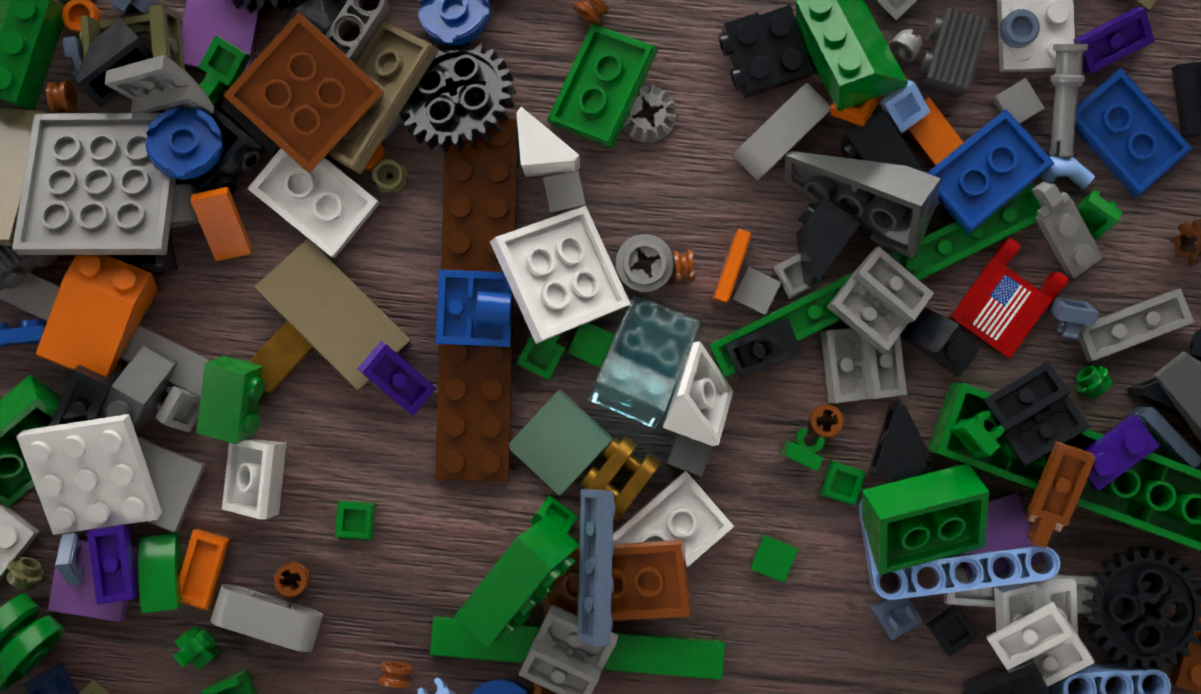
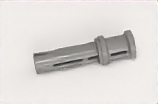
[1049,44,1088,156]

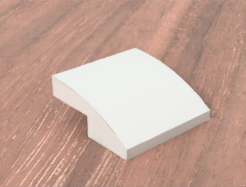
[994,578,1078,635]
[987,602,1094,686]

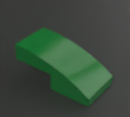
[138,532,183,614]

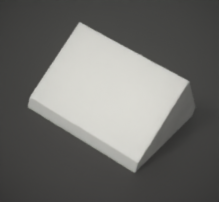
[516,107,580,178]
[663,341,733,446]
[222,438,287,519]

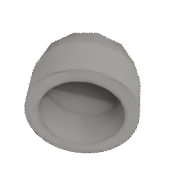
[890,29,923,62]

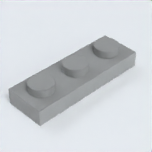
[1078,288,1194,362]

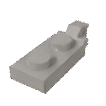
[1032,181,1103,279]

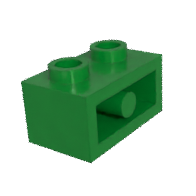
[197,355,265,444]

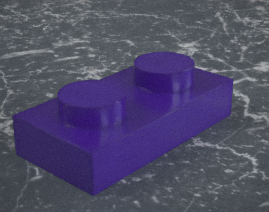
[1073,7,1155,74]
[357,341,437,416]
[1084,415,1159,491]
[87,524,139,605]

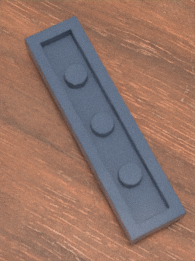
[577,489,616,647]

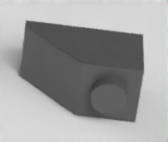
[98,344,178,432]

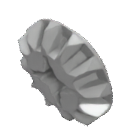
[623,84,676,143]
[616,234,674,292]

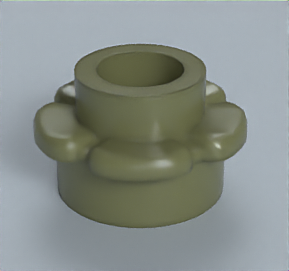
[372,158,408,194]
[6,557,45,590]

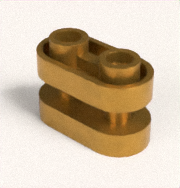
[581,436,661,521]

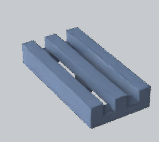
[1128,406,1201,468]

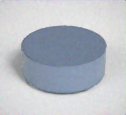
[999,9,1040,48]

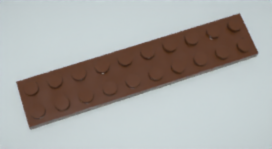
[435,117,518,482]

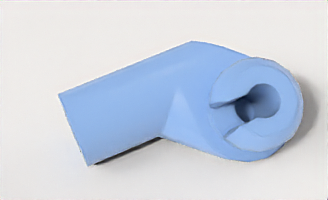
[1040,156,1095,189]

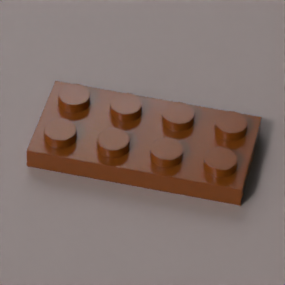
[543,540,692,621]

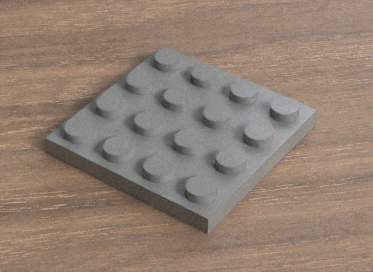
[12,113,176,255]

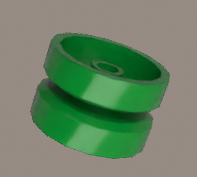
[0,593,65,692]

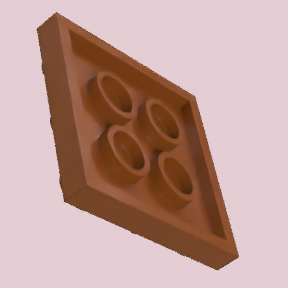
[223,12,385,173]

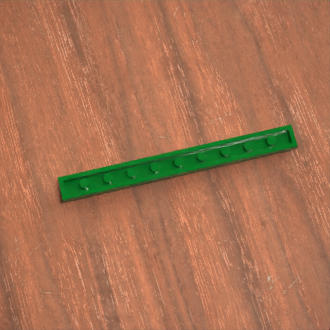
[708,183,1041,377]

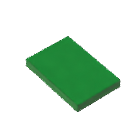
[546,23,658,149]

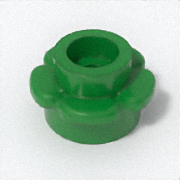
[1076,365,1112,399]

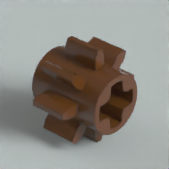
[1170,219,1201,266]

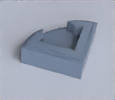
[62,37,84,78]
[55,533,84,586]

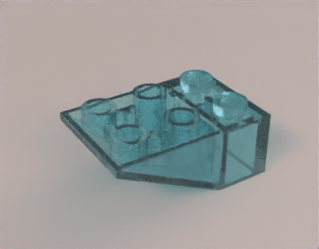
[588,293,700,429]

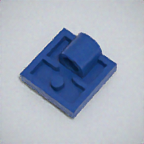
[435,269,513,347]

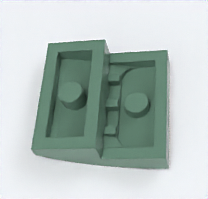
[509,389,613,496]

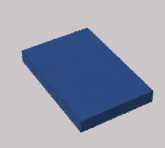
[1075,68,1193,198]
[927,109,1055,234]

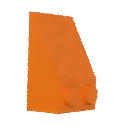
[35,255,158,378]

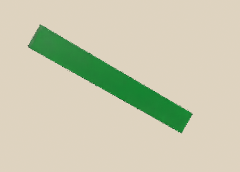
[430,616,725,680]

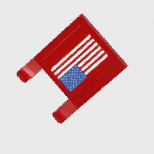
[949,238,1068,359]

